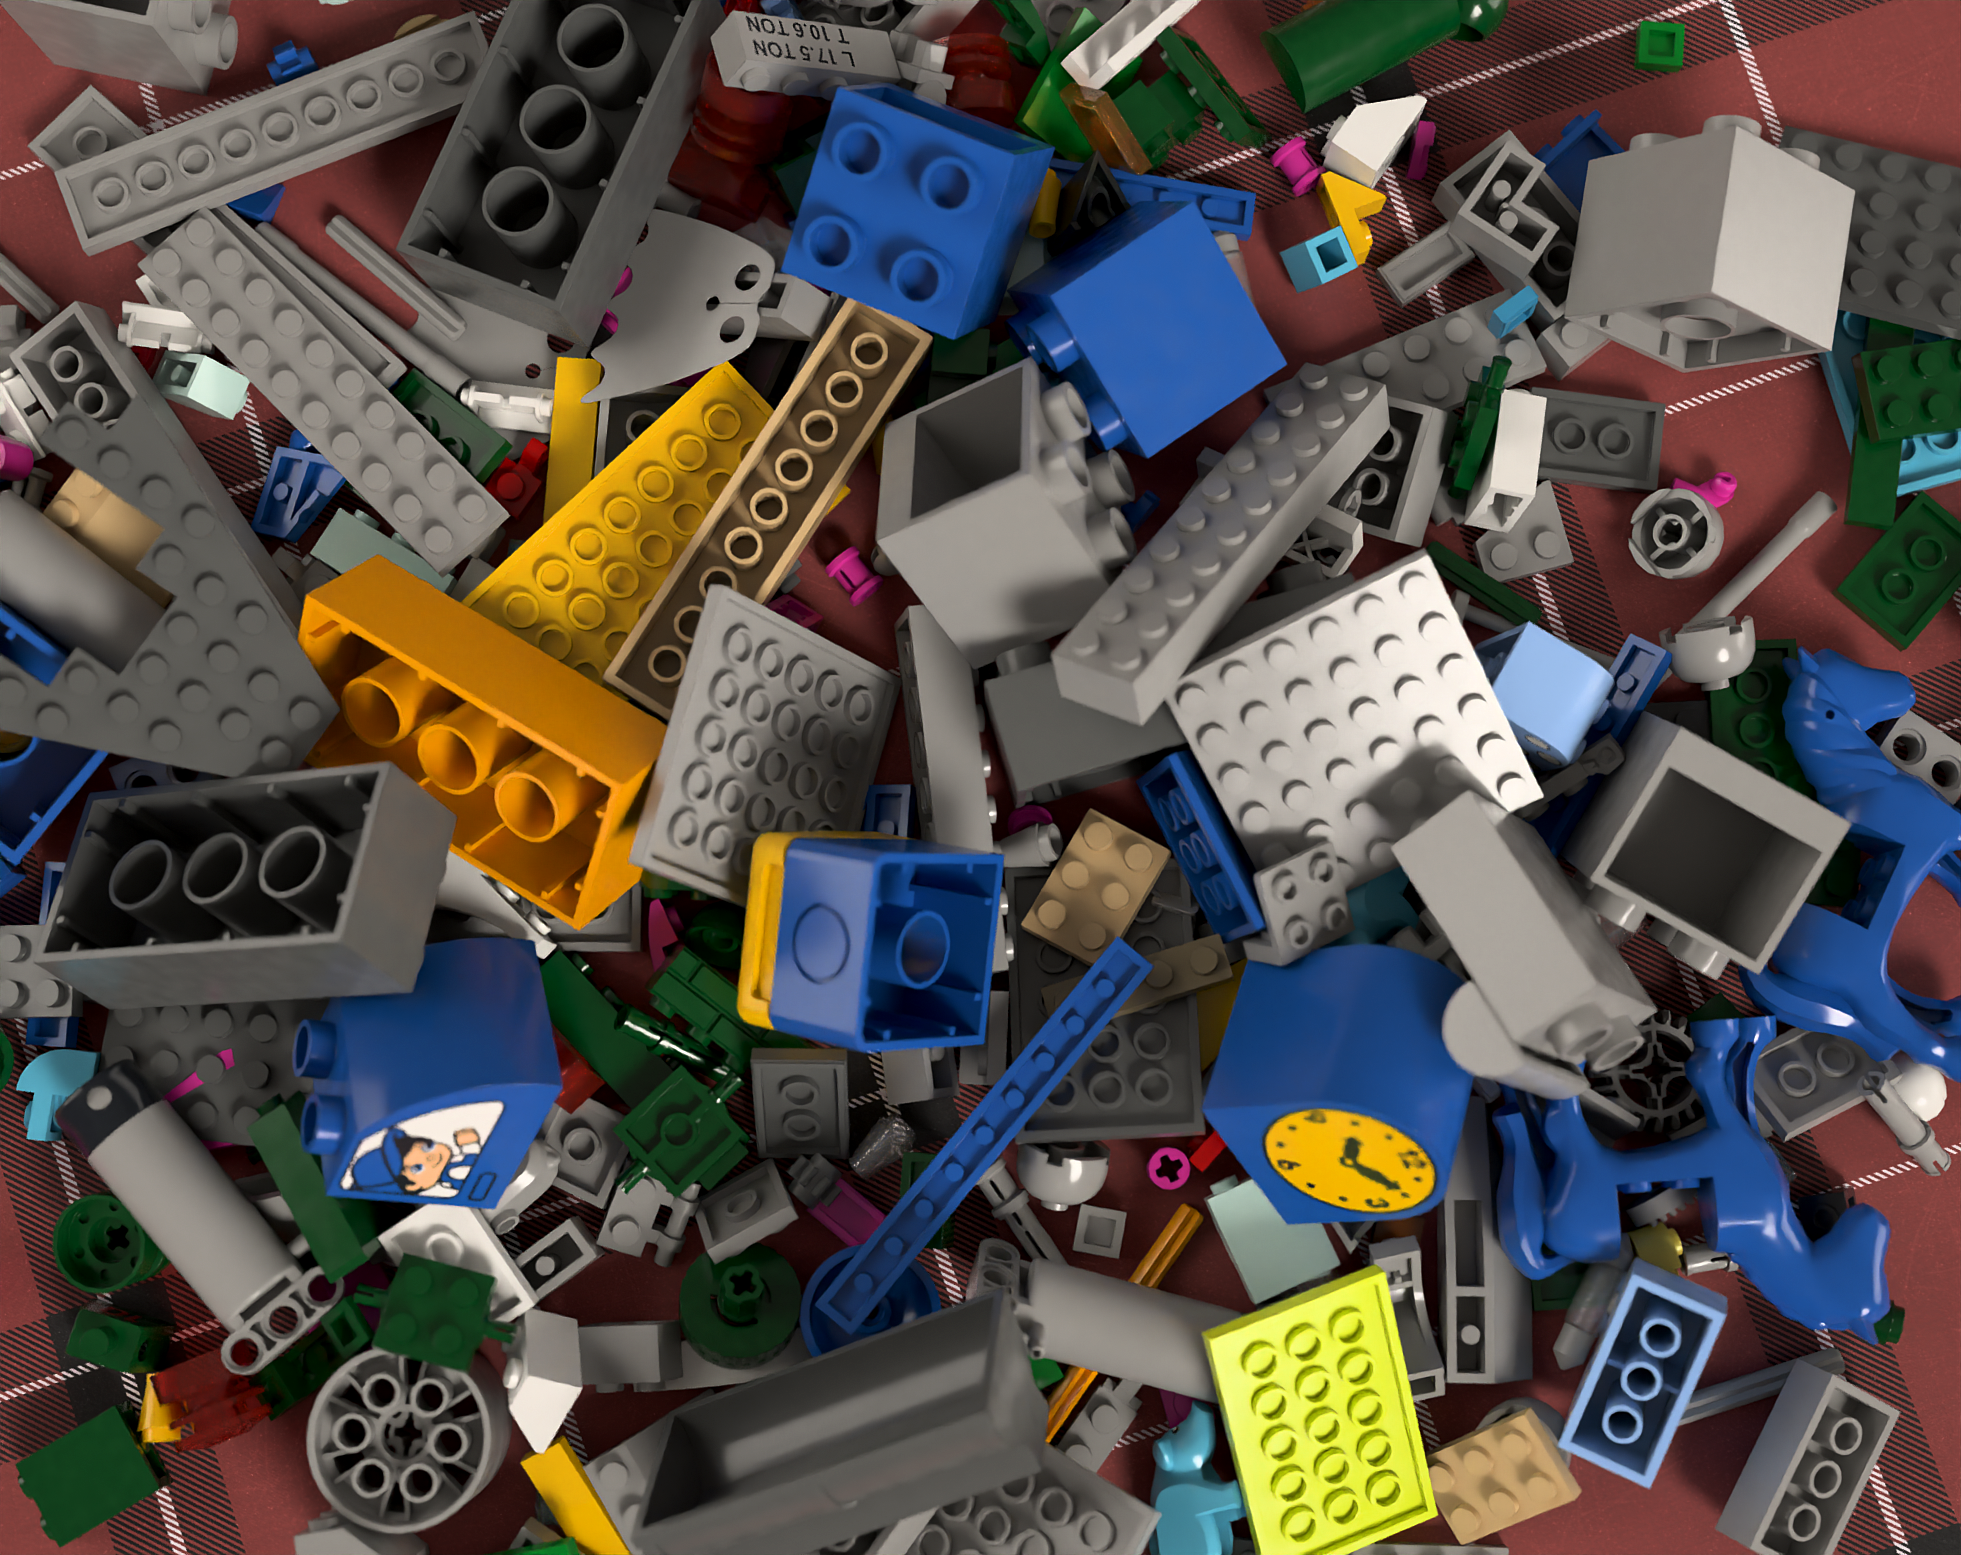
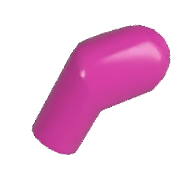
[1669,472,1737,508]

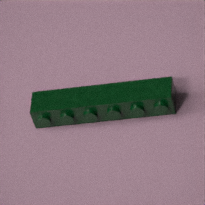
[540,950,753,1191]

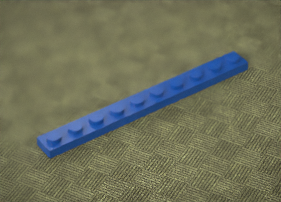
[815,936,1154,1335]

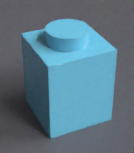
[1280,225,1358,293]

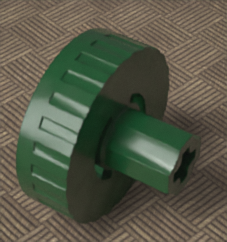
[678,1242,802,1370]

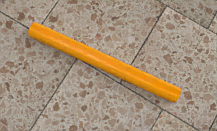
[1045,1203,1204,1443]

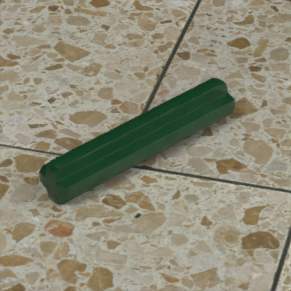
[1425,541,1543,627]

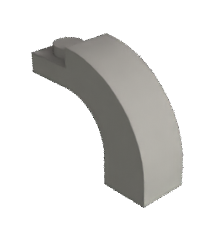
[1366,1235,1445,1402]

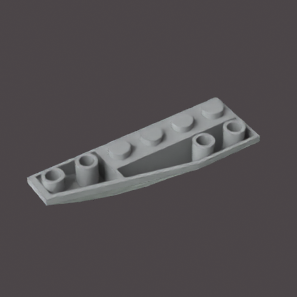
[1437,1096,1533,1383]

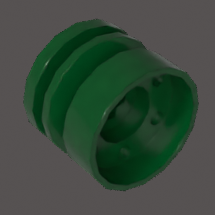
[52,1189,171,1294]

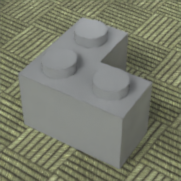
[1448,140,1560,281]

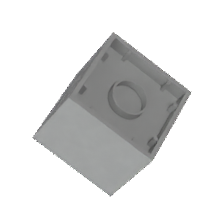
[0,0,238,96]
[1564,115,1855,373]
[876,357,1137,669]
[1560,710,1851,980]

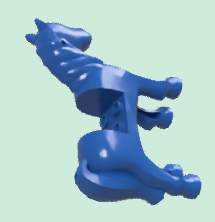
[1738,646,1961,1083]
[1491,1016,1891,1345]

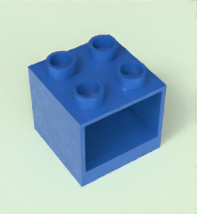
[781,82,1055,340]
[1004,201,1287,458]

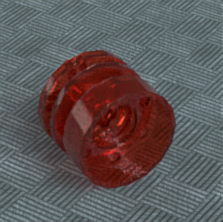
[932,33,1017,129]
[691,49,797,164]
[149,1339,274,1454]

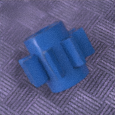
[266,40,320,86]

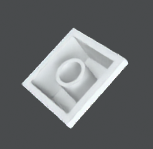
[1320,95,1427,189]
[502,1308,582,1454]

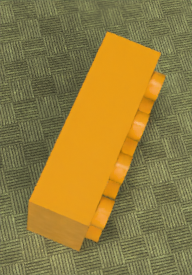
[297,554,668,931]

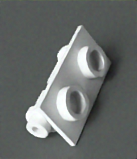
[118,301,215,355]
[0,368,52,461]
[460,380,554,435]

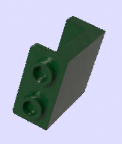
[15,1400,174,1548]

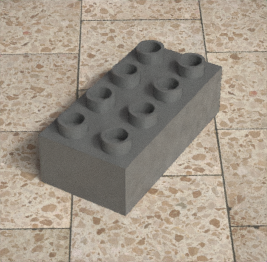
[395,0,727,348]
[984,561,1355,810]
[33,762,457,1010]

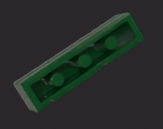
[644,943,815,1075]

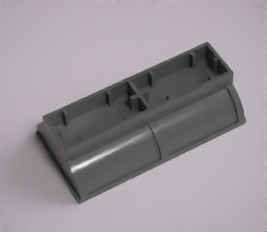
[629,1287,1049,1555]

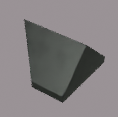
[1047,149,1131,257]

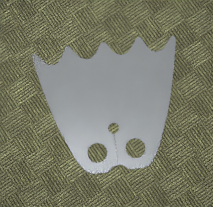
[580,208,775,403]
[396,288,592,469]

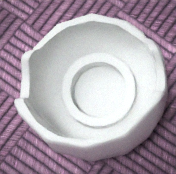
[1890,1052,1947,1122]

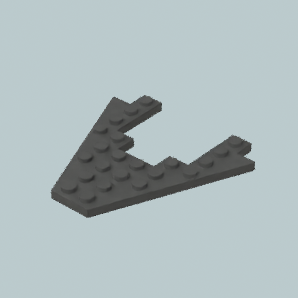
[0,394,341,778]

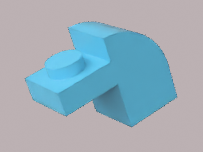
[16,1049,101,1141]

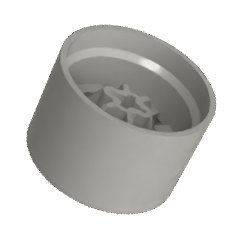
[307,1349,512,1533]

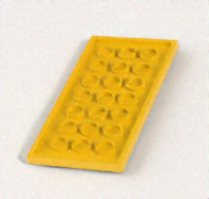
[460,361,851,702]

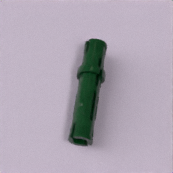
[614,1003,745,1088]

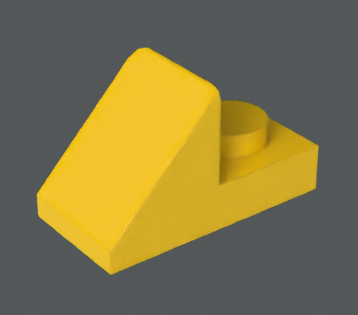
[1316,171,1387,265]

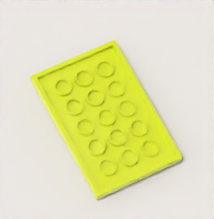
[1202,1264,1438,1555]

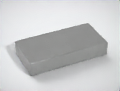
[1375,220,1475,309]

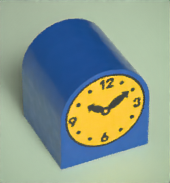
[1201,944,1474,1225]

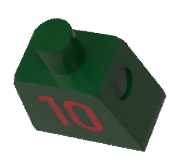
[65,1298,177,1374]

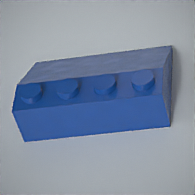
[1136,750,1266,944]

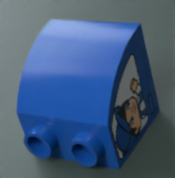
[293,938,563,1209]

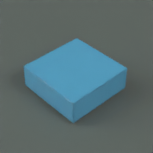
[1487,285,1539,339]

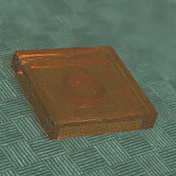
[1059,83,1152,176]

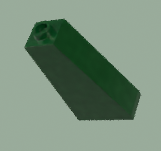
[246,1090,396,1284]

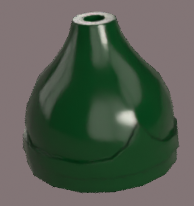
[684,900,746,970]

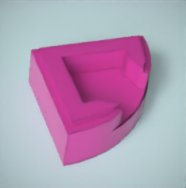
[1406,120,1436,180]

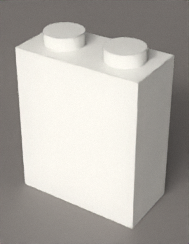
[1464,389,1547,533]

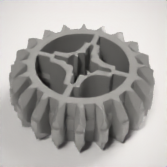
[1588,1009,1703,1133]

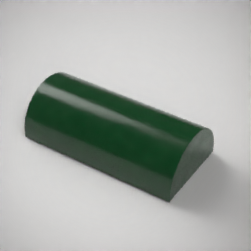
[1259,0,1460,114]

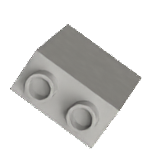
[1391,790,1658,1071]

